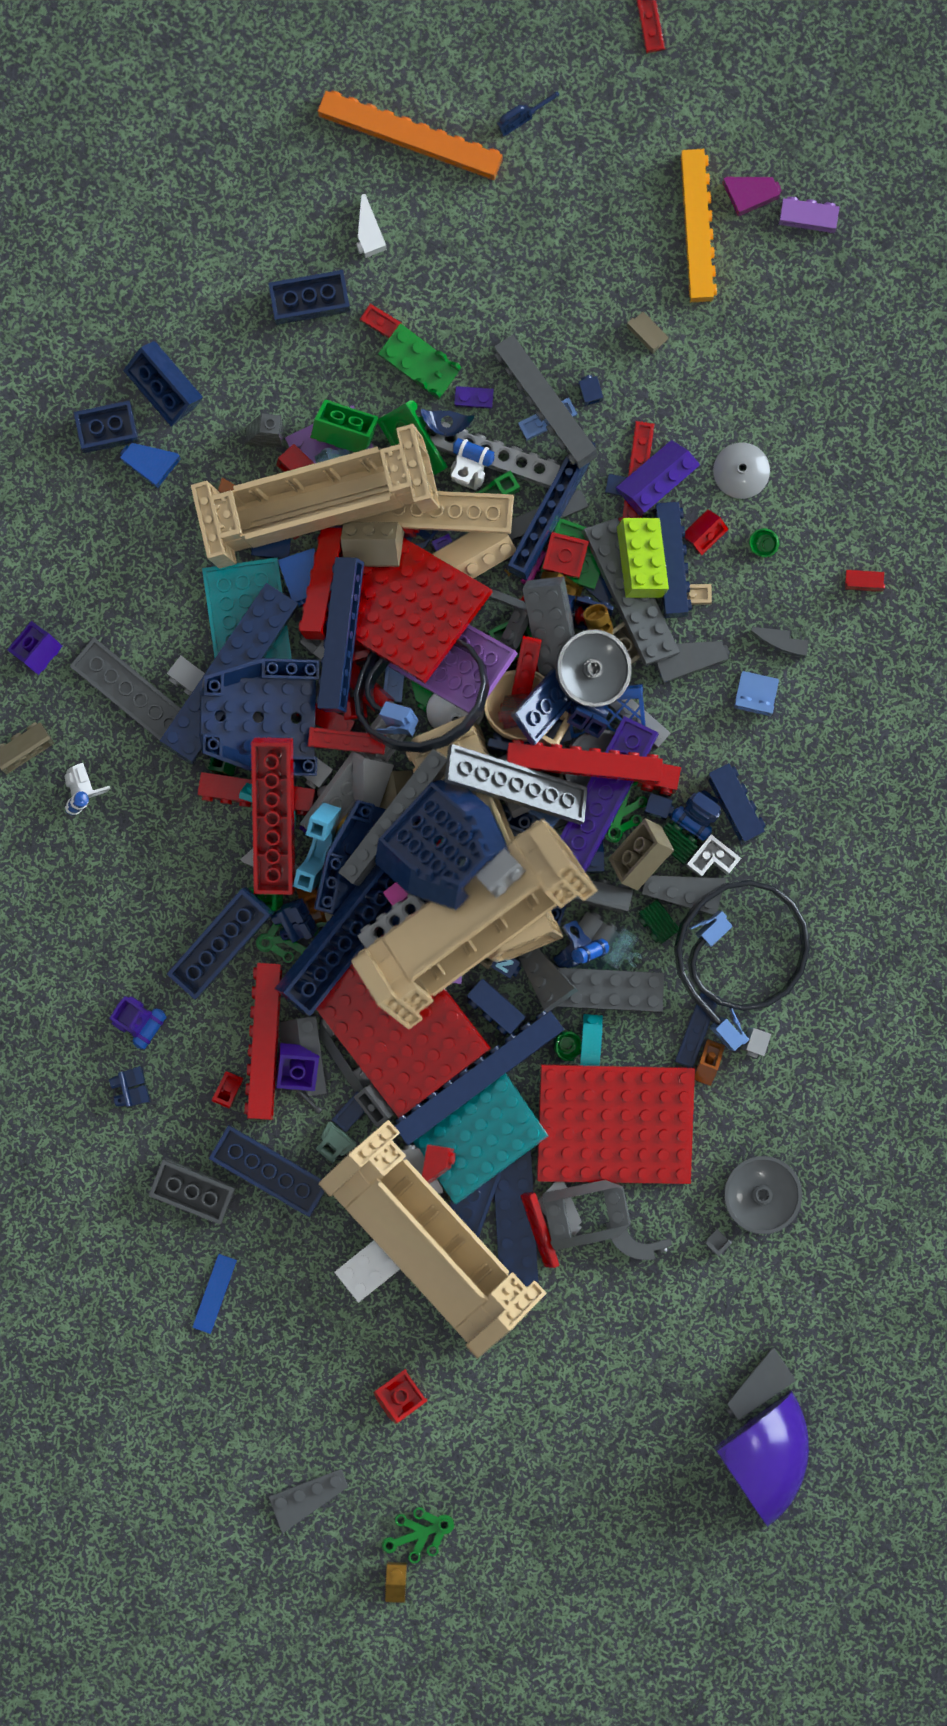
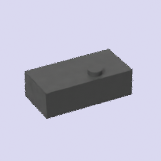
[148,1157,237,1225]

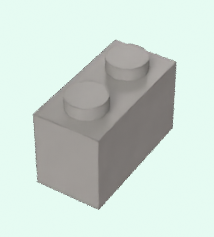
[476,848,526,898]

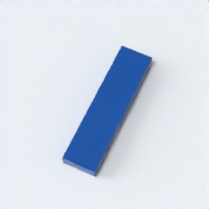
[192,1254,237,1334]

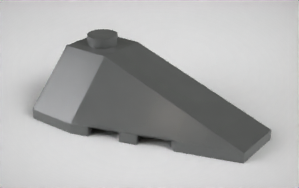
[279,1016,327,1096]

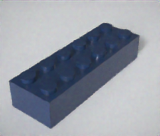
[167,887,275,1000]
[209,1125,325,1217]

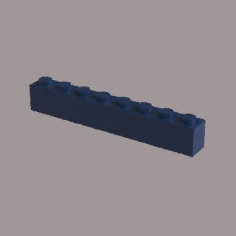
[508,441,596,581]
[317,557,364,713]

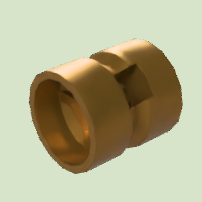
[583,604,614,634]

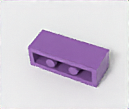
[779,197,839,233]

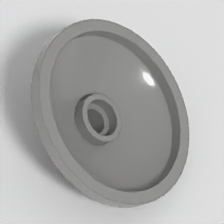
[713,443,770,499]

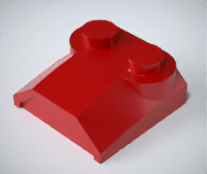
[373,1369,428,1424]

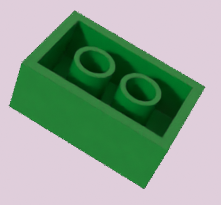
[310,399,379,453]

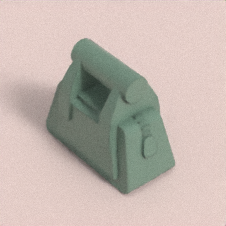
[316,1121,358,1164]

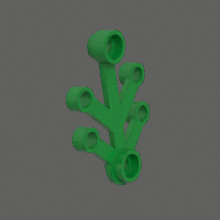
[605,781,648,843]
[256,922,326,963]
[382,1507,454,1563]

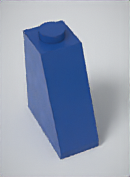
[120,443,181,489]
[278,548,315,607]

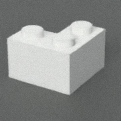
[686,835,741,877]

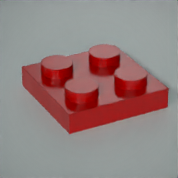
[542,532,589,579]

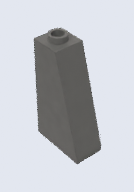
[245,413,285,449]
[655,641,730,684]
[726,1347,796,1420]

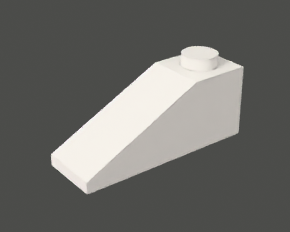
[356,194,386,258]

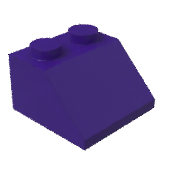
[7,621,62,675]
[276,1043,319,1091]

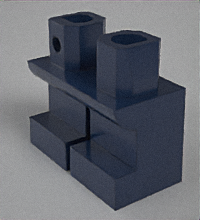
[567,702,608,738]
[271,898,318,943]
[109,1066,151,1107]

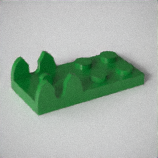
[377,323,461,400]
[378,400,448,475]

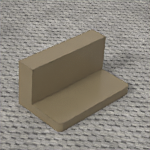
[627,312,668,354]

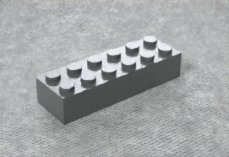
[523,576,575,677]
[556,968,664,1013]

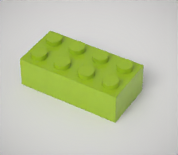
[617,518,669,598]

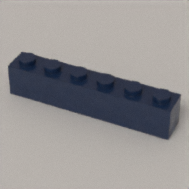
[655,502,692,619]

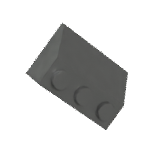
[571,876,633,914]

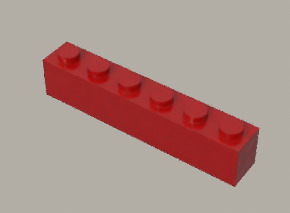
[299,528,343,640]
[197,772,316,816]

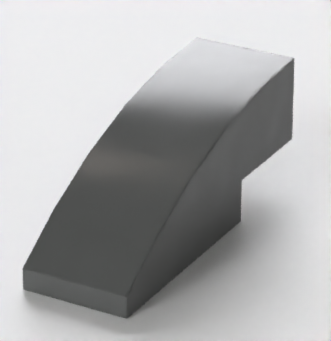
[750,627,808,658]

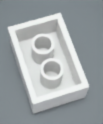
[335,1240,400,1303]

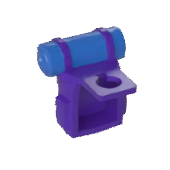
[109,996,167,1050]

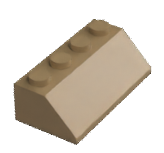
[433,532,516,579]

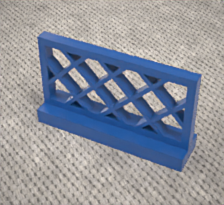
[567,684,646,738]

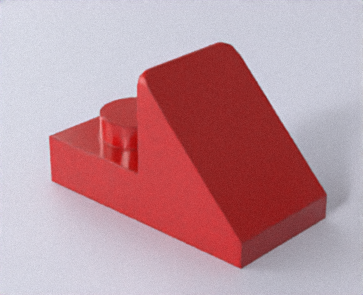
[212,1071,244,1108]

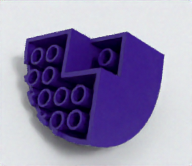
[713,1391,809,1527]

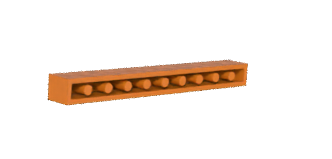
[318,91,502,180]

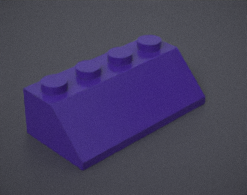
[615,440,700,517]

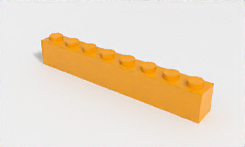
[681,149,717,302]

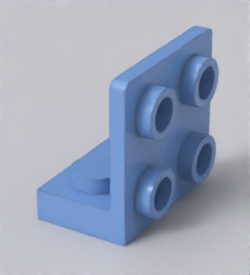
[734,671,779,717]

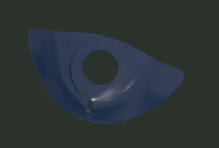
[421,409,475,436]

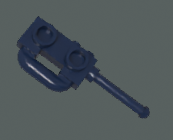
[497,92,559,137]

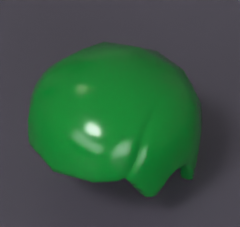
[749,528,780,558]
[553,1031,582,1061]

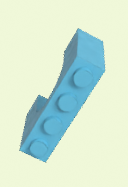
[293,802,342,893]

